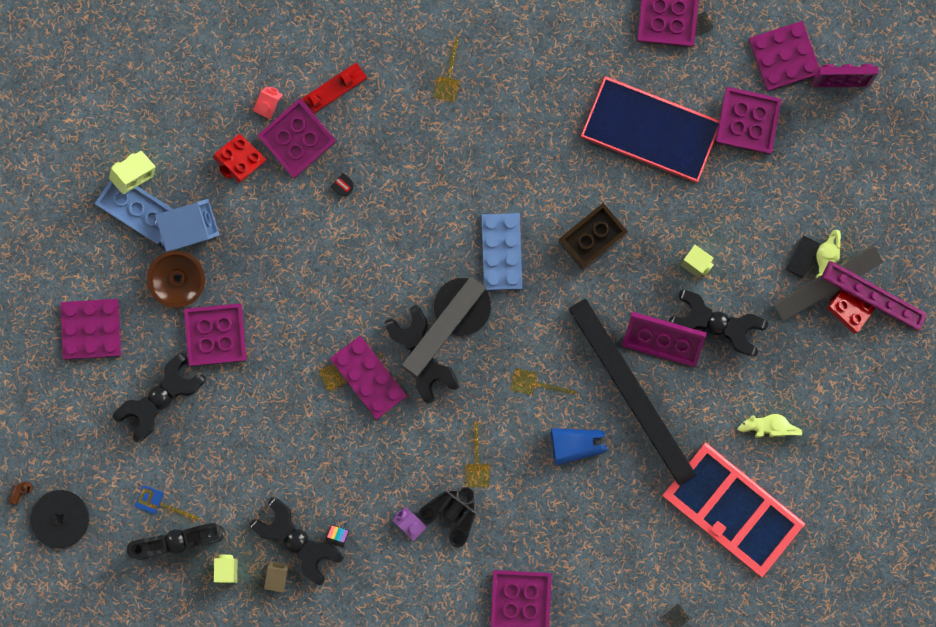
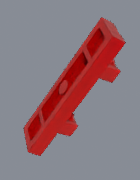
[302,62,367,114]

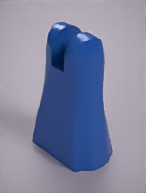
[551,428,607,466]

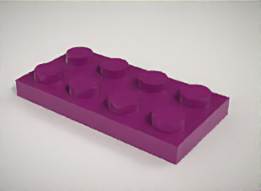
[622,312,707,367]
[330,336,407,420]

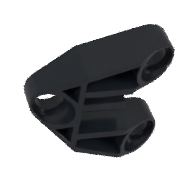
[419,487,476,547]

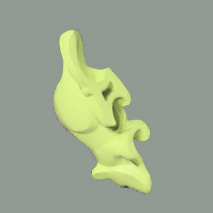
[816,230,841,278]
[737,414,802,438]

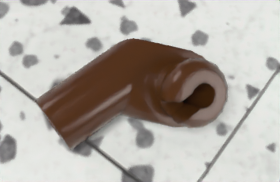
[8,481,33,505]

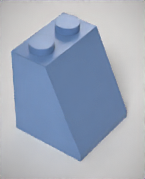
[155,199,219,252]

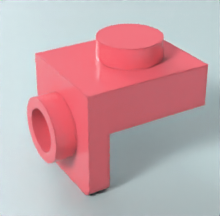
[253,87,283,119]

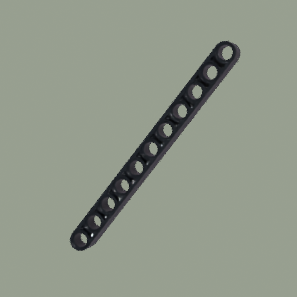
[568,298,696,486]

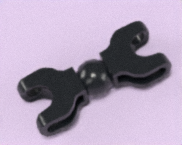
[668,290,769,357]
[385,304,460,404]
[112,353,206,443]
[249,497,344,586]
[127,523,225,560]

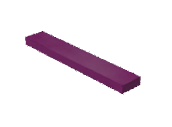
[821,261,927,331]

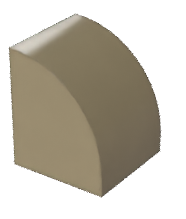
[264,561,289,593]

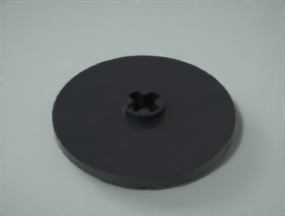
[434,278,491,335]
[31,490,89,548]

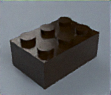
[558,203,628,271]

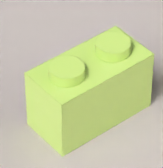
[109,151,156,194]
[681,245,714,279]
[214,555,238,583]

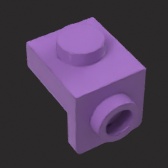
[393,507,427,541]

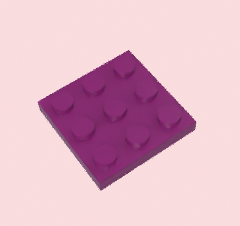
[637,0,699,48]
[749,21,819,92]
[812,64,878,88]
[715,87,782,155]
[257,98,337,179]
[61,299,121,360]
[184,303,247,367]
[491,570,552,627]

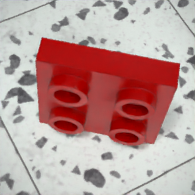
[212,134,267,184]
[827,289,876,334]

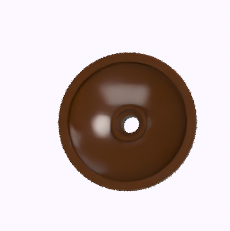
[147,250,205,308]

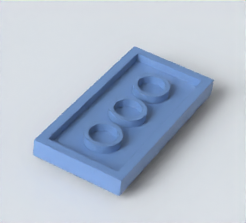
[95,180,173,246]
[482,213,522,291]

